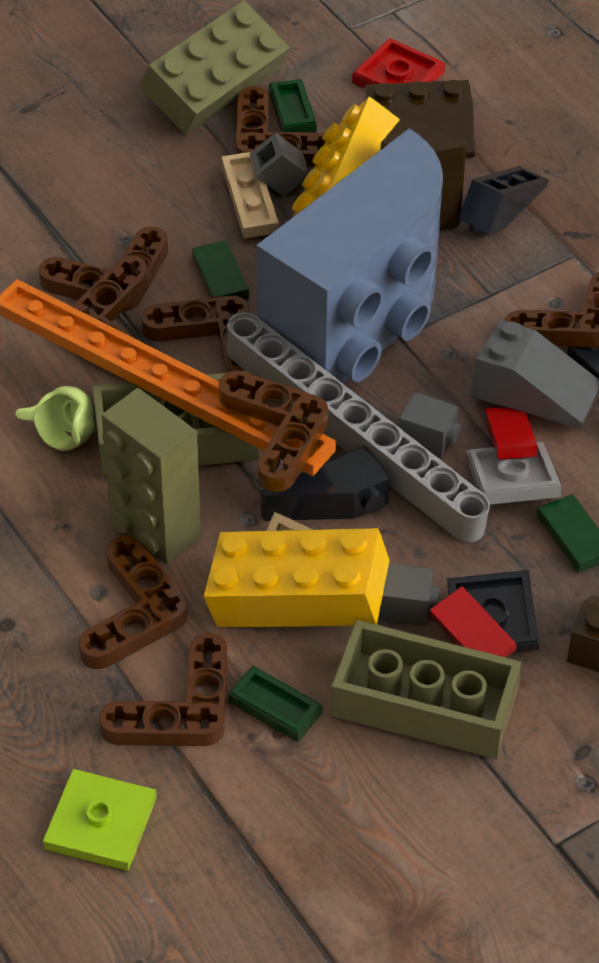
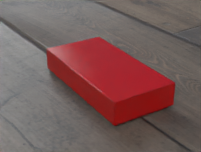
[485,407,537,460]
[430,586,516,657]

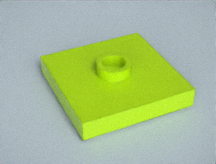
[43,769,157,871]

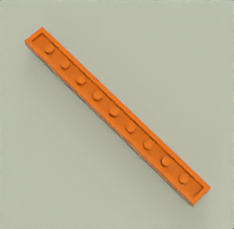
[0,279,336,476]

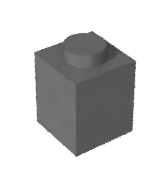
[250,132,309,197]
[399,392,461,459]
[378,563,440,627]

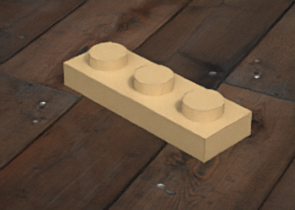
[221,152,279,238]

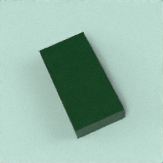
[269,79,317,133]
[192,240,249,299]
[537,494,599,573]
[228,665,323,742]

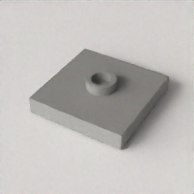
[466,442,561,505]

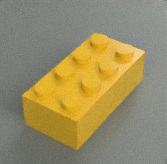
[292,96,400,217]
[204,528,390,627]

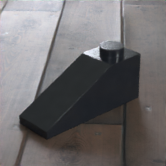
[459,166,549,235]
[261,446,390,521]

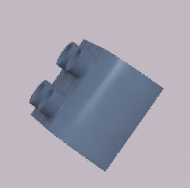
[256,128,443,383]

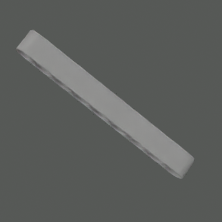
[226,312,490,543]

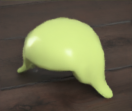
[15,386,96,451]

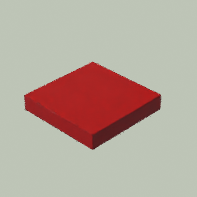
[352,38,446,88]

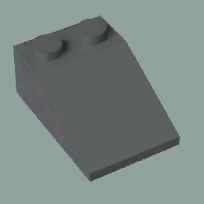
[470,320,599,429]

